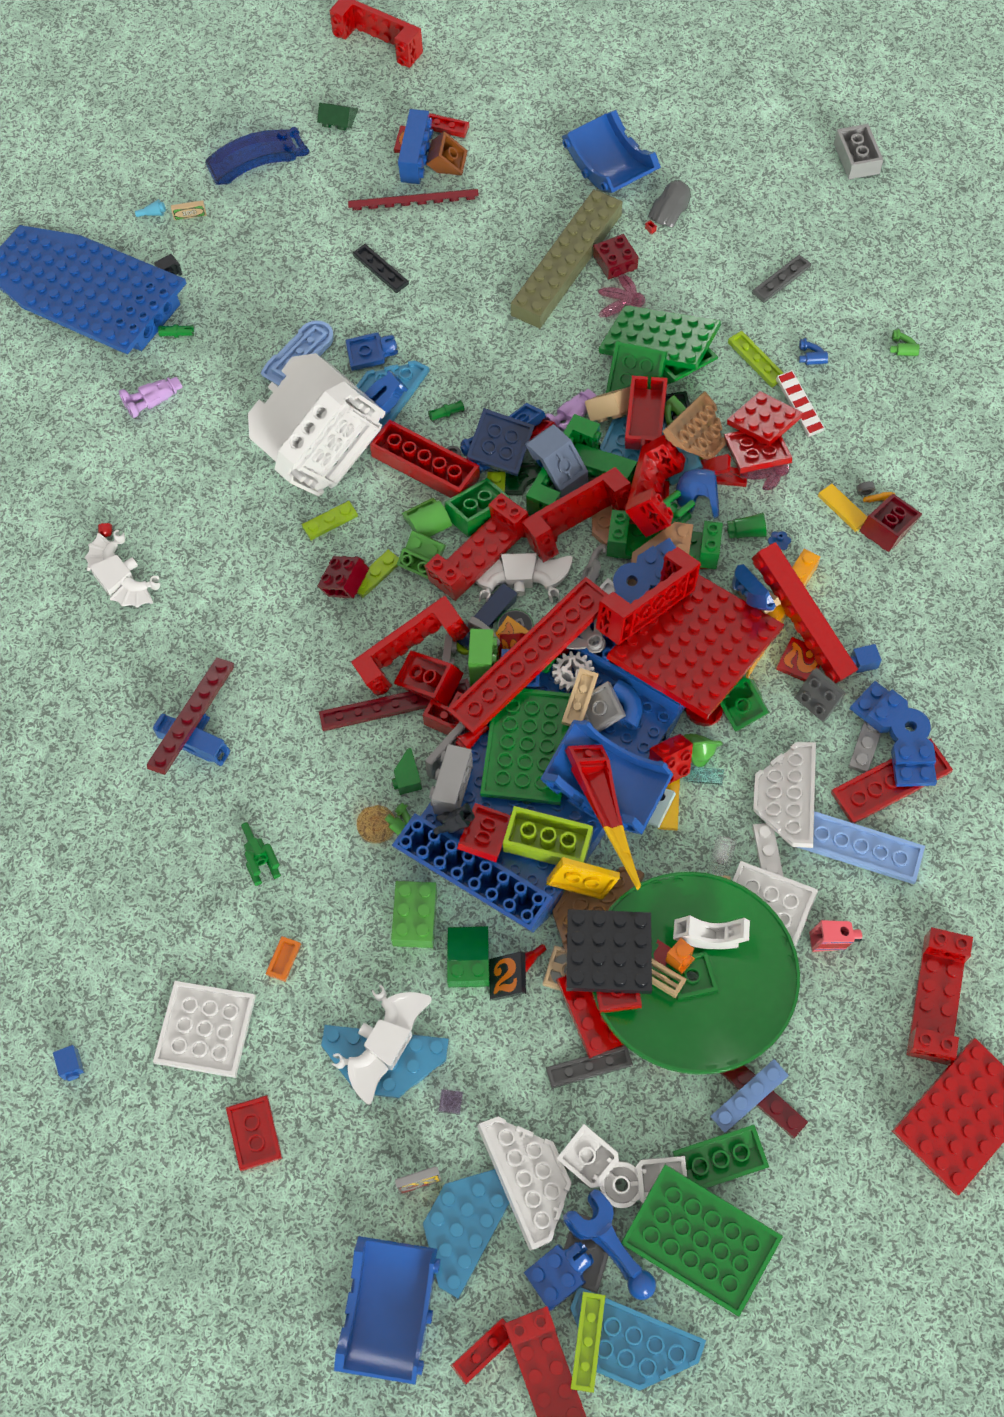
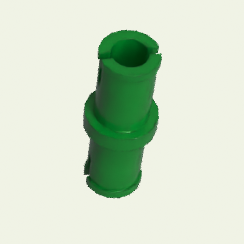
[158,324,194,338]
[428,400,465,422]

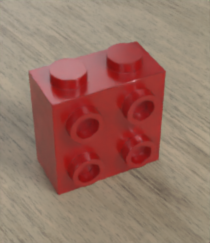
[649,734,693,785]

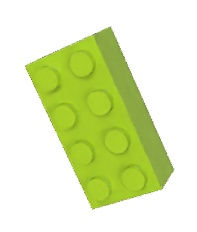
[503,806,593,865]

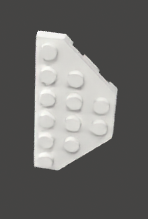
[753,742,816,848]
[477,1117,572,1251]

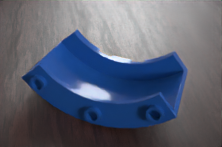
[562,110,661,193]
[541,720,673,835]
[334,1236,441,1385]

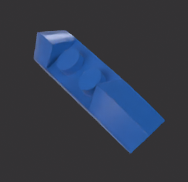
[732,564,776,611]

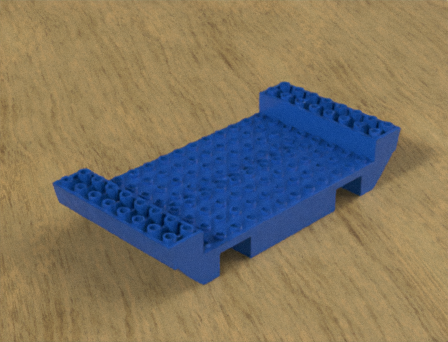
[392,621,685,933]

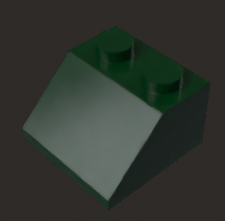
[317,102,358,131]

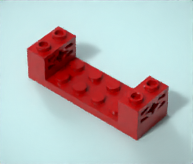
[329,0,423,68]
[625,434,686,537]
[521,467,631,563]
[425,493,529,601]
[596,547,701,645]
[351,595,470,696]
[906,927,973,1066]
[504,1306,586,1417]

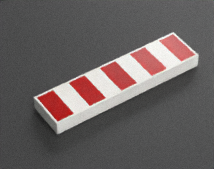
[776,370,825,437]

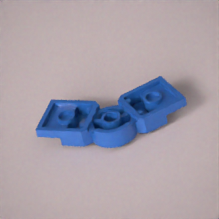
[613,538,676,604]
[850,681,937,787]

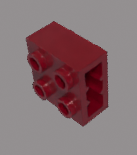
[593,233,639,280]
[317,556,370,599]

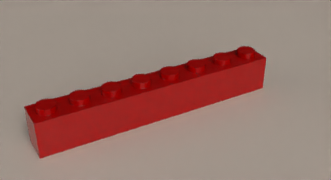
[751,542,858,684]

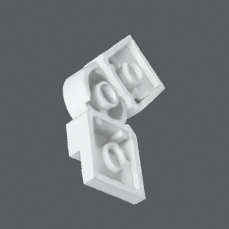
[556,1124,687,1208]

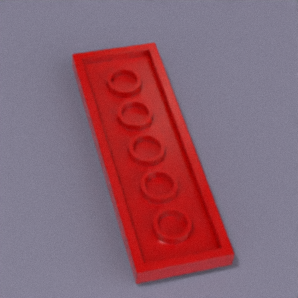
[831,738,953,824]

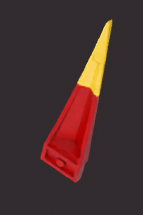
[565,745,641,890]

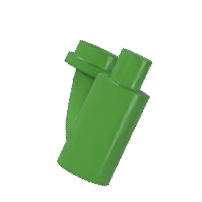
[890,329,920,356]
[664,395,686,426]
[384,803,411,836]

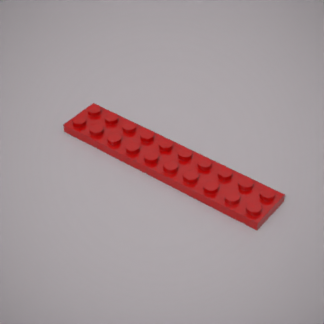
[447,577,608,736]

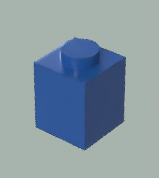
[851,644,882,673]
[53,1045,85,1081]

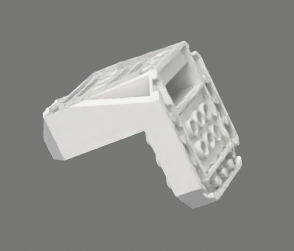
[248,353,385,496]

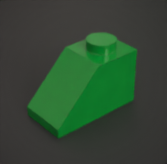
[391,748,422,795]

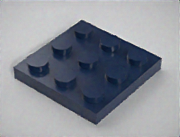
[466,408,535,476]

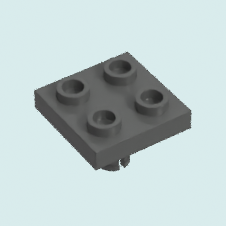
[794,668,846,722]

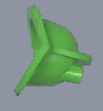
[684,733,723,767]

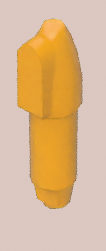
[863,492,895,503]

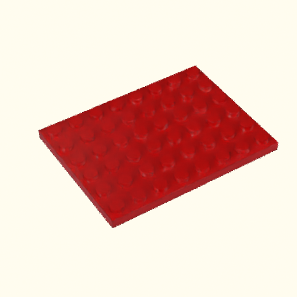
[606,574,784,720]

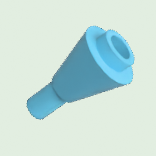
[135,199,166,217]

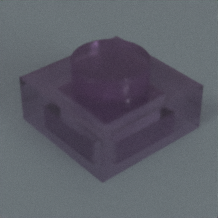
[439,1089,463,1115]

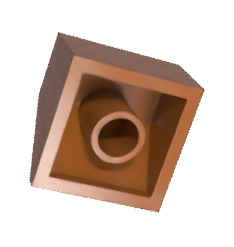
[426,131,468,175]

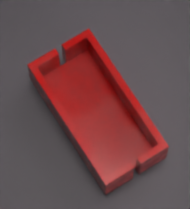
[625,376,668,450]

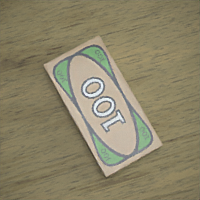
[171,200,207,220]

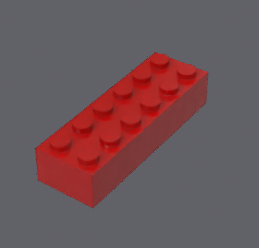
[370,419,480,498]

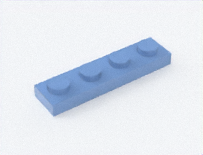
[710,1059,789,1133]

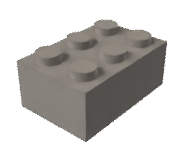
[834,124,883,180]
[429,744,473,815]

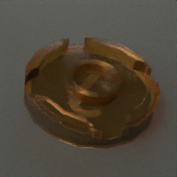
[357,805,394,844]

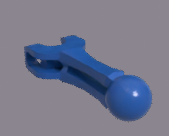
[563,1189,656,1300]

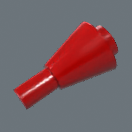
[455,725,489,749]
[525,944,547,973]

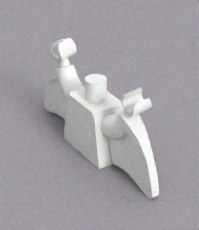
[475,553,573,603]
[331,985,432,1105]

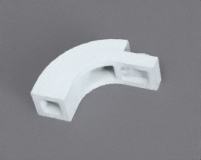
[673,916,750,949]

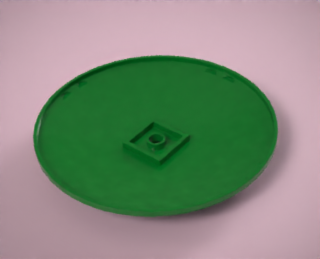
[592,872,800,1075]

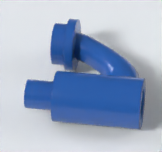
[799,338,828,365]

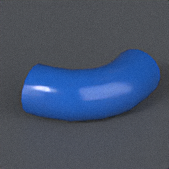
[613,679,643,730]

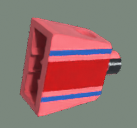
[809,920,862,952]

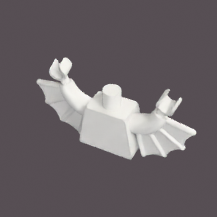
[85,530,160,608]

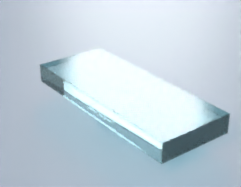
[683,767,724,785]

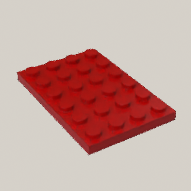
[892,1038,1004,1195]

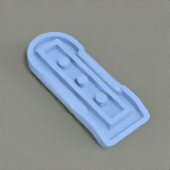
[261,321,334,386]

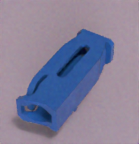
[359,370,408,434]
[153,713,230,766]

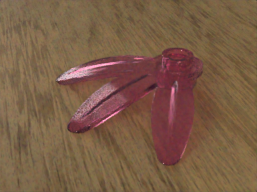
[598,274,645,317]
[740,464,790,490]

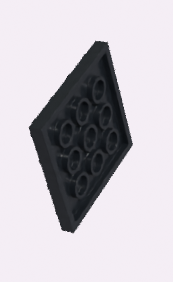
[566,909,652,994]

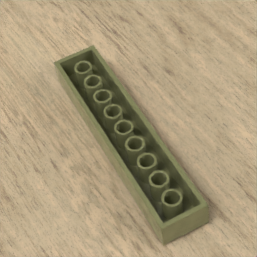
[511,189,623,329]

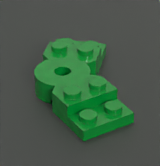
[720,672,770,732]

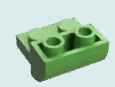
[402,498,452,537]
[397,531,446,579]

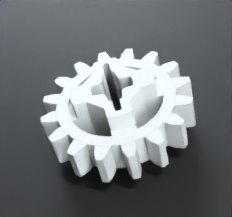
[552,651,594,693]

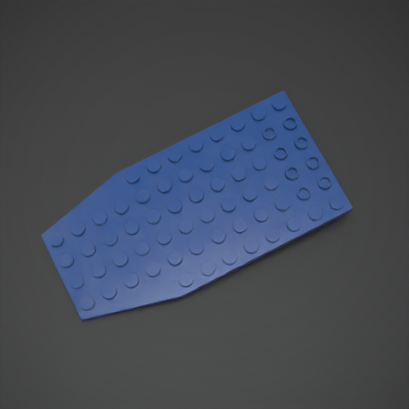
[0,225,187,355]

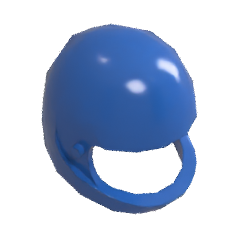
[676,468,719,519]

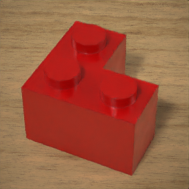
[422,691,463,735]

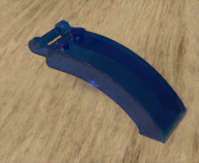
[205,127,309,185]

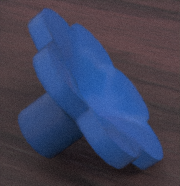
[768,531,791,550]

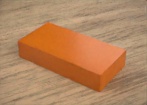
[265,936,301,982]

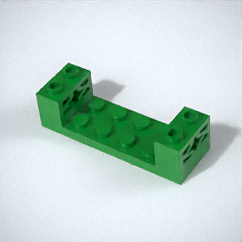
[526,414,602,516]
[606,510,723,570]

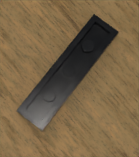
[353,244,409,294]

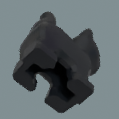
[433,803,475,835]

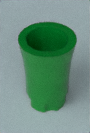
[727,512,767,539]

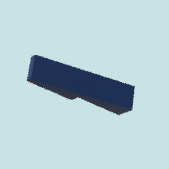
[456,583,518,650]

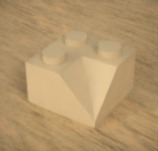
[585,386,631,423]

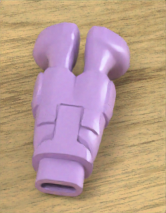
[118,377,183,418]
[544,389,597,432]

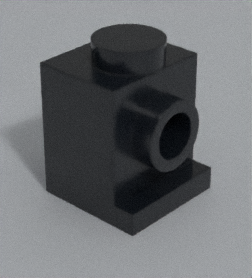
[154,254,183,276]

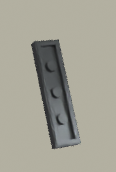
[752,254,811,303]
[546,1045,633,1089]

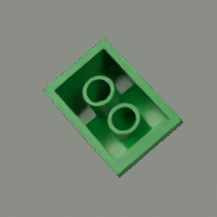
[445,478,510,537]
[447,926,490,988]

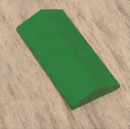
[672,1125,769,1188]

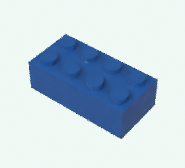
[398,109,433,184]

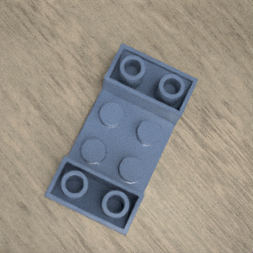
[525,425,588,498]

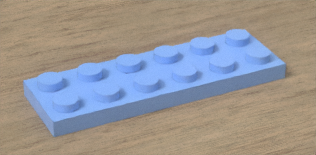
[797,811,925,884]

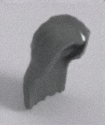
[648,180,691,228]

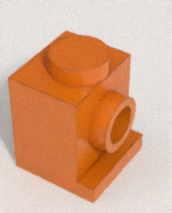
[665,938,695,975]

